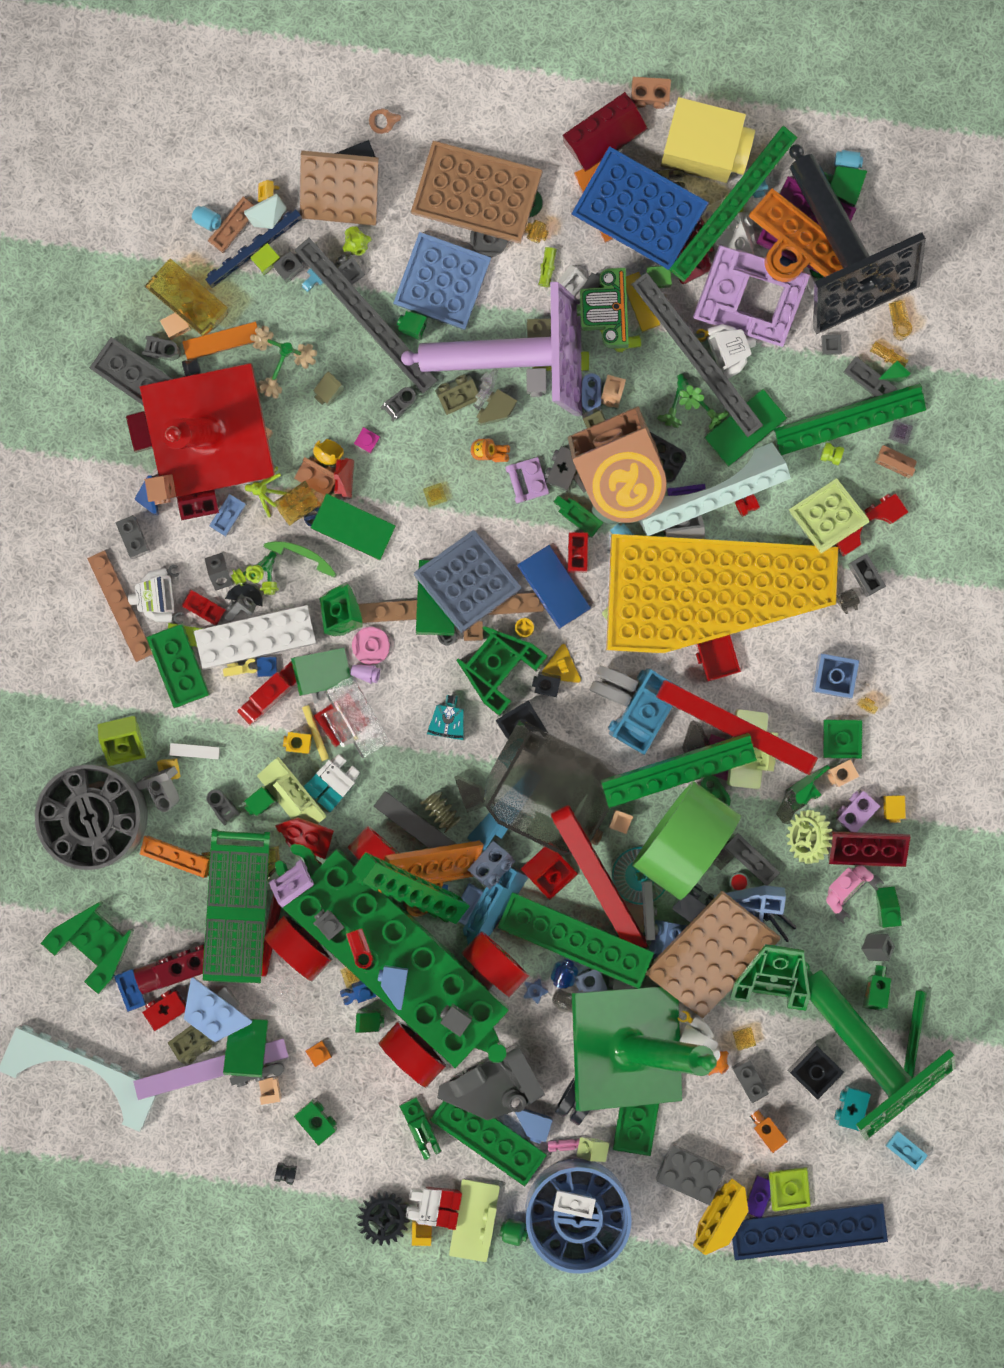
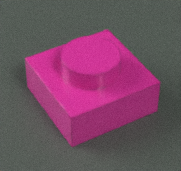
[354,427,380,454]

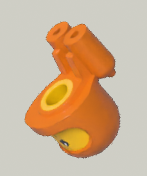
[470,438,510,463]

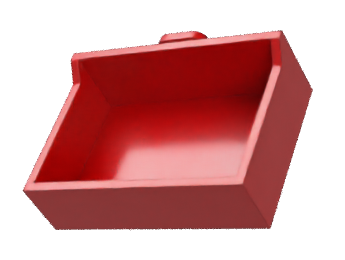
[695,635,741,682]

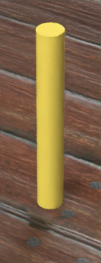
[302,705,329,761]

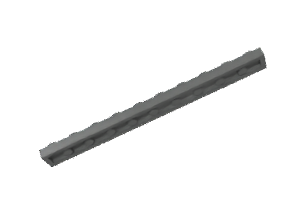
[295,237,437,394]
[631,272,763,437]

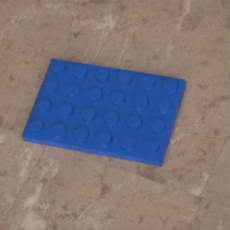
[571,146,709,271]

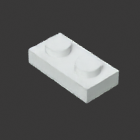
[553,1190,596,1219]

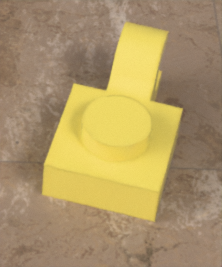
[223,659,257,677]

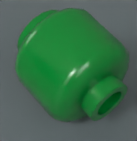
[499,1218,528,1246]

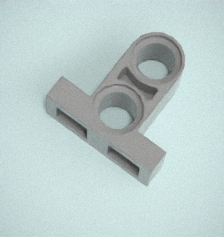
[135,766,179,812]

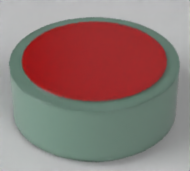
[729,872,749,891]

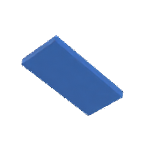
[517,545,591,629]

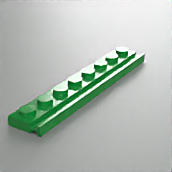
[774,383,926,456]
[600,733,757,808]

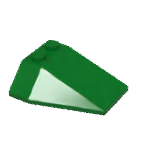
[730,944,810,1011]

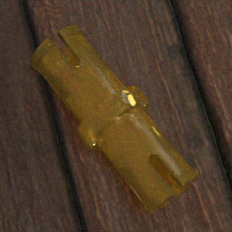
[869,341,909,367]

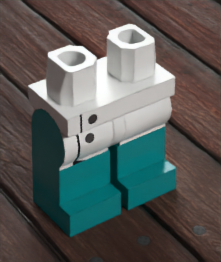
[304,754,360,812]

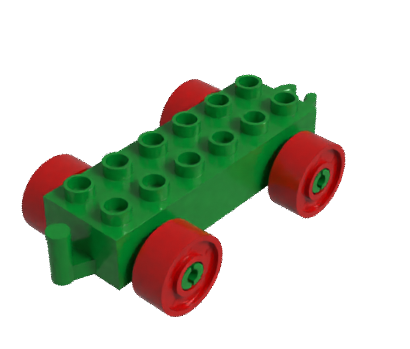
[264,825,529,1088]

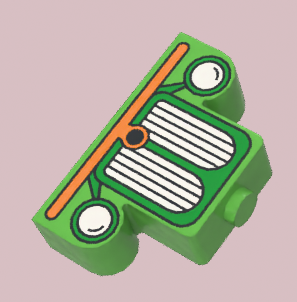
[577,268,629,349]

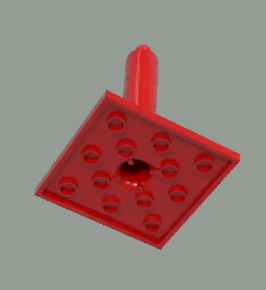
[139,363,275,497]

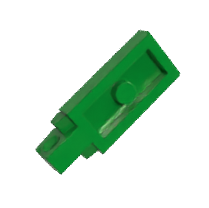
[553,495,604,538]

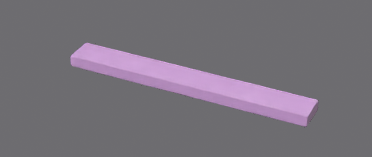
[133,1039,289,1100]

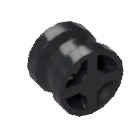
[182,357,201,377]

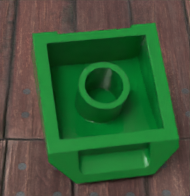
[319,582,363,636]

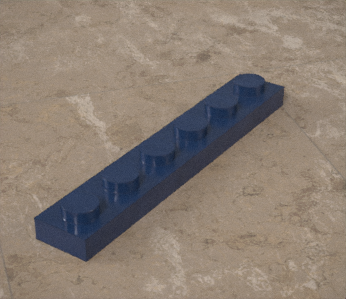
[205,210,302,288]

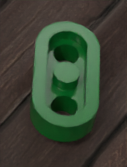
[700,775,731,806]

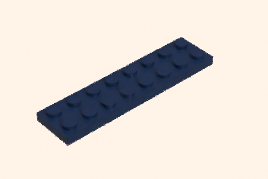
[732,1202,888,1261]

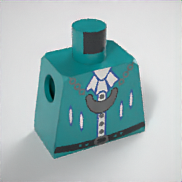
[427,695,464,740]

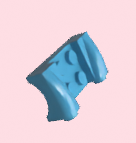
[608,668,682,755]

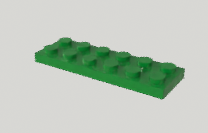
[430,1101,547,1187]

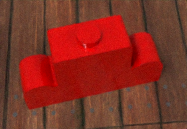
[237,661,297,726]

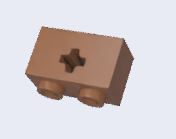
[145,474,176,505]

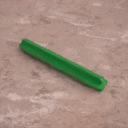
[904,990,927,1078]

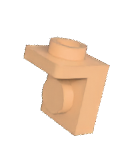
[601,375,626,408]

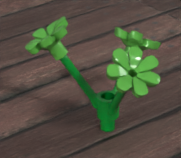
[657,374,729,430]

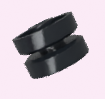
[555,1076,590,1126]

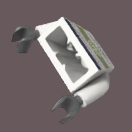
[128,565,184,624]

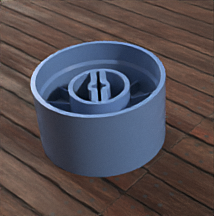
[525,1158,632,1274]

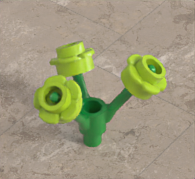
[231,551,279,595]

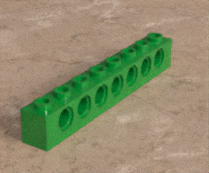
[352,852,470,924]

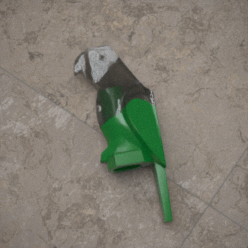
[776,765,830,824]

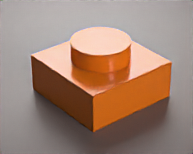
[305,1041,332,1067]

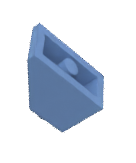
[378,965,408,1010]
[515,1106,553,1143]

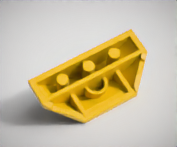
[693,1179,748,1255]

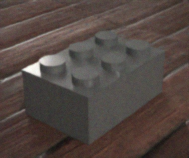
[656,1143,726,1206]

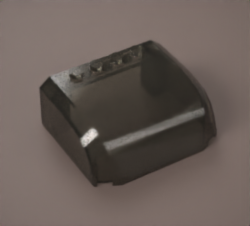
[484,720,621,855]

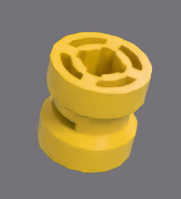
[515,618,534,638]

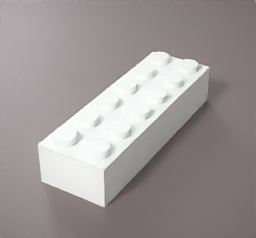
[194,605,316,670]

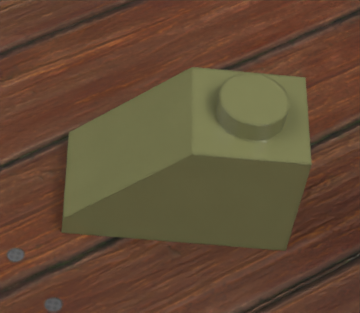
[313,371,344,406]

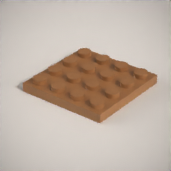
[300,150,379,226]

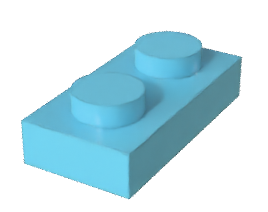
[885,1130,928,1170]

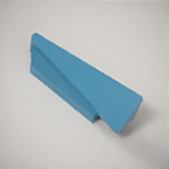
[463,867,528,945]

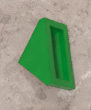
[878,361,911,382]

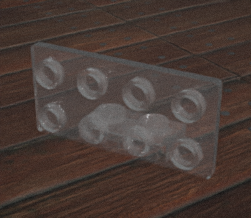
[324,676,390,758]

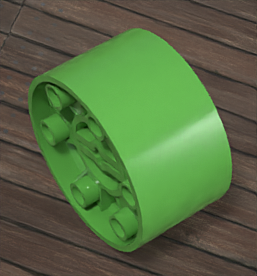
[632,781,741,900]

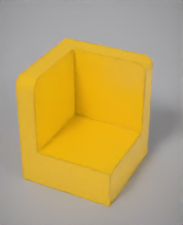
[412,1220,432,1246]

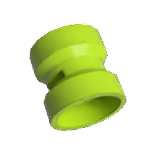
[820,442,844,466]

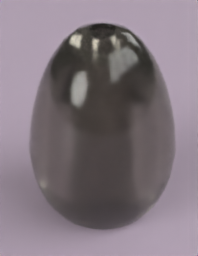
[552,988,575,1013]

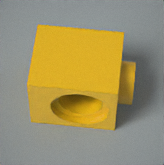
[283,732,312,754]
[883,795,906,823]

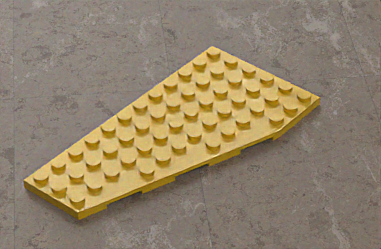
[606,534,838,653]

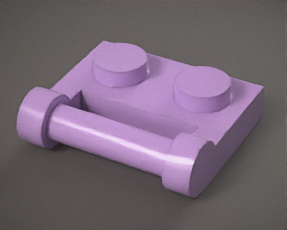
[505,457,549,504]
[269,859,314,907]

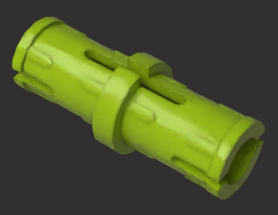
[538,247,557,287]

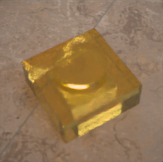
[423,483,447,508]
[856,697,878,715]
[732,1026,756,1051]

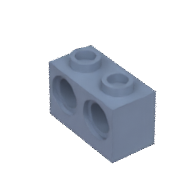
[468,841,515,890]
[575,969,608,992]

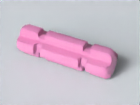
[548,1139,580,1152]

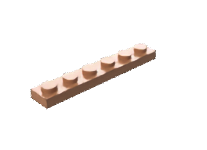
[87,550,153,662]

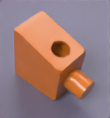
[749,1109,788,1153]

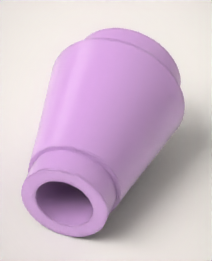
[351,664,380,684]

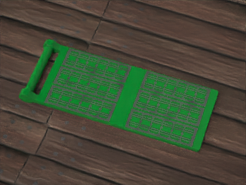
[202,829,270,983]

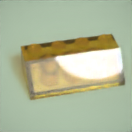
[145,259,229,336]

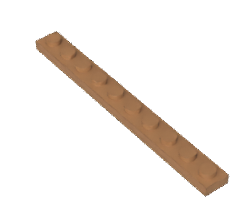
[358,593,544,623]

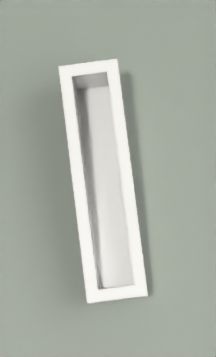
[170,743,220,759]

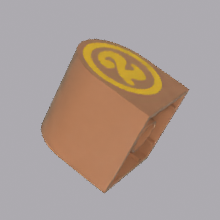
[568,406,666,523]

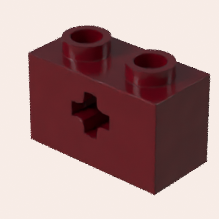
[177,490,219,521]

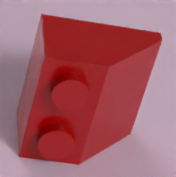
[521,843,578,900]

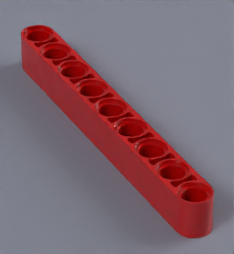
[656,680,818,775]
[551,805,648,948]

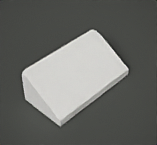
[547,265,587,298]

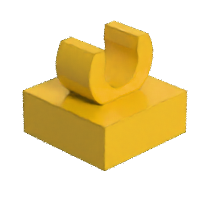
[258,180,280,202]

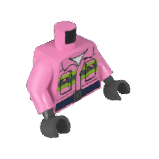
[826,865,884,924]

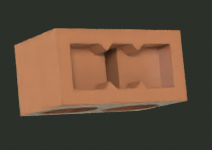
[631,77,671,109]

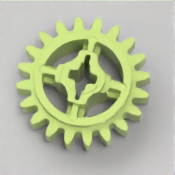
[786,810,833,864]

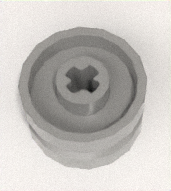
[589,665,638,707]

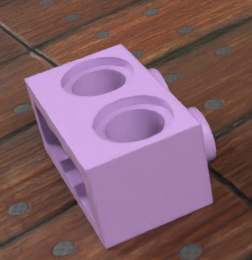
[835,790,880,832]

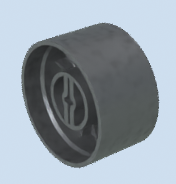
[35,765,148,870]

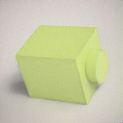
[576,1137,610,1162]

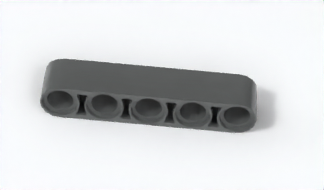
[374,791,457,848]

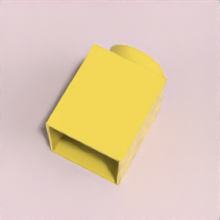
[661,97,755,183]

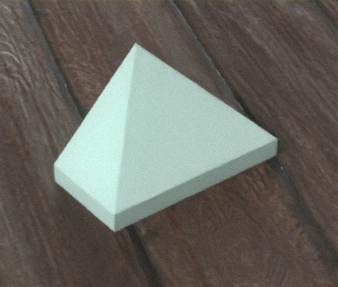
[244,194,287,229]

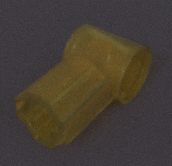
[888,300,912,341]

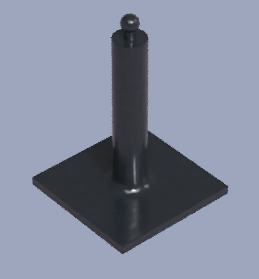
[789,144,926,335]

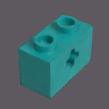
[834,1086,871,1131]

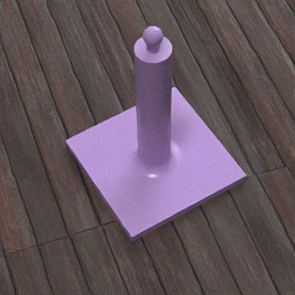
[401,282,582,416]

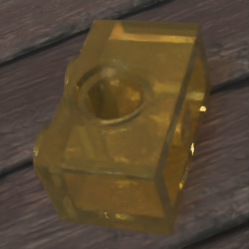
[274,481,321,526]

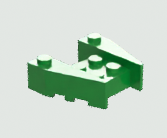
[456,626,548,717]
[40,901,134,994]

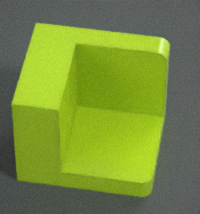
[251,243,280,275]

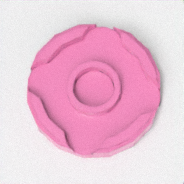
[352,627,390,665]

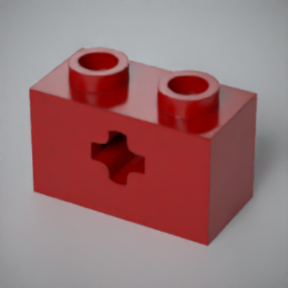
[567,532,588,573]
[142,989,186,1031]

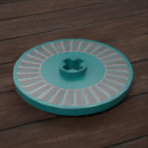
[611,847,665,905]

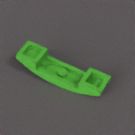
[263,542,336,578]

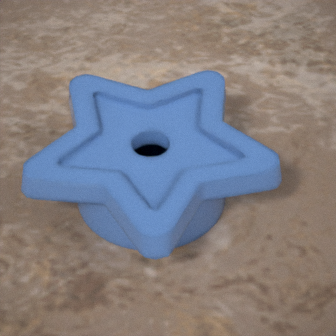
[524,979,548,1004]

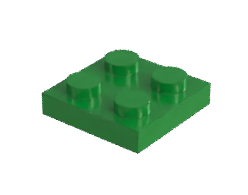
[823,720,862,759]

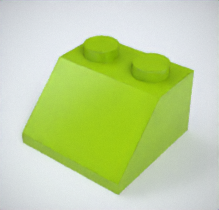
[97,715,146,766]

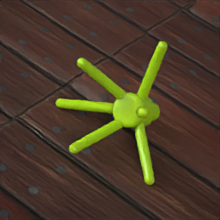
[245,466,291,518]

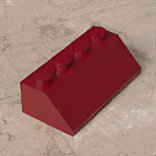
[562,92,648,172]
[827,832,911,867]

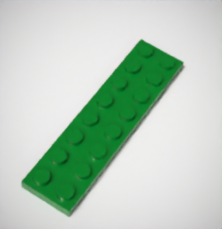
[498,892,655,989]

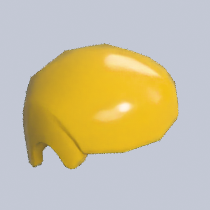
[313,439,344,465]

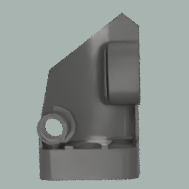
[437,1045,545,1120]

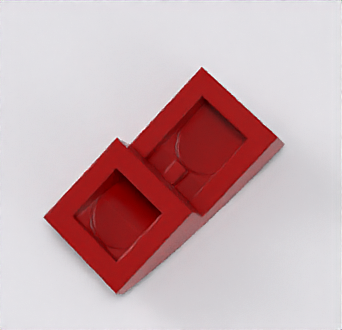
[181,589,225,626]

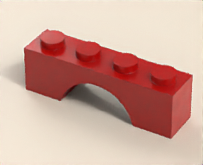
[835,493,908,557]

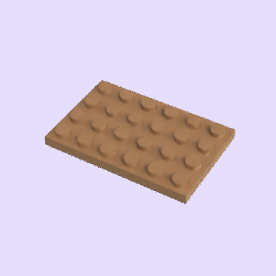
[411,141,543,244]
[646,891,781,1019]

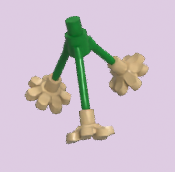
[250,326,317,399]

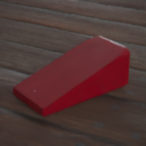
[126,411,153,453]

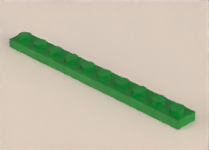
[669,125,798,282]

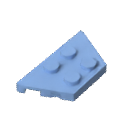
[184,977,253,1042]

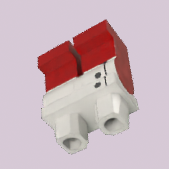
[406,1186,462,1230]

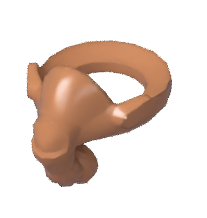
[369,108,401,134]

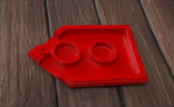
[275,818,334,859]

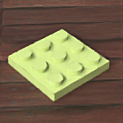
[789,478,869,553]

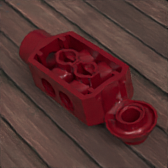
[134,943,205,994]

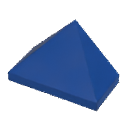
[135,475,159,515]

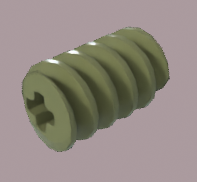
[420,791,461,834]

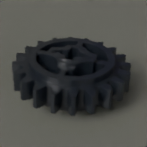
[356,1191,410,1246]

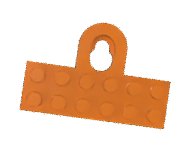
[749,188,843,282]
[378,840,484,917]

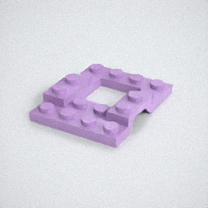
[693,244,810,347]

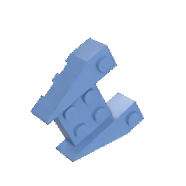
[714,886,786,946]

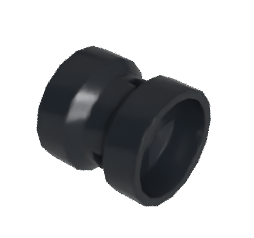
[274,1162,297,1185]

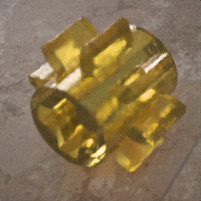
[525,220,549,244]

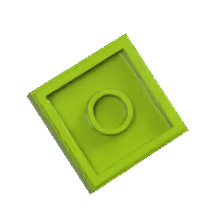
[769,1167,811,1211]

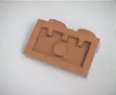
[875,445,917,479]
[294,456,336,496]

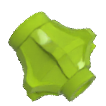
[343,226,372,256]

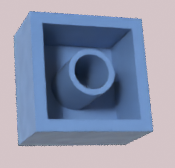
[812,653,859,699]

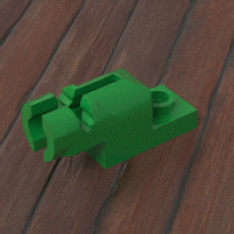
[399,1097,442,1160]

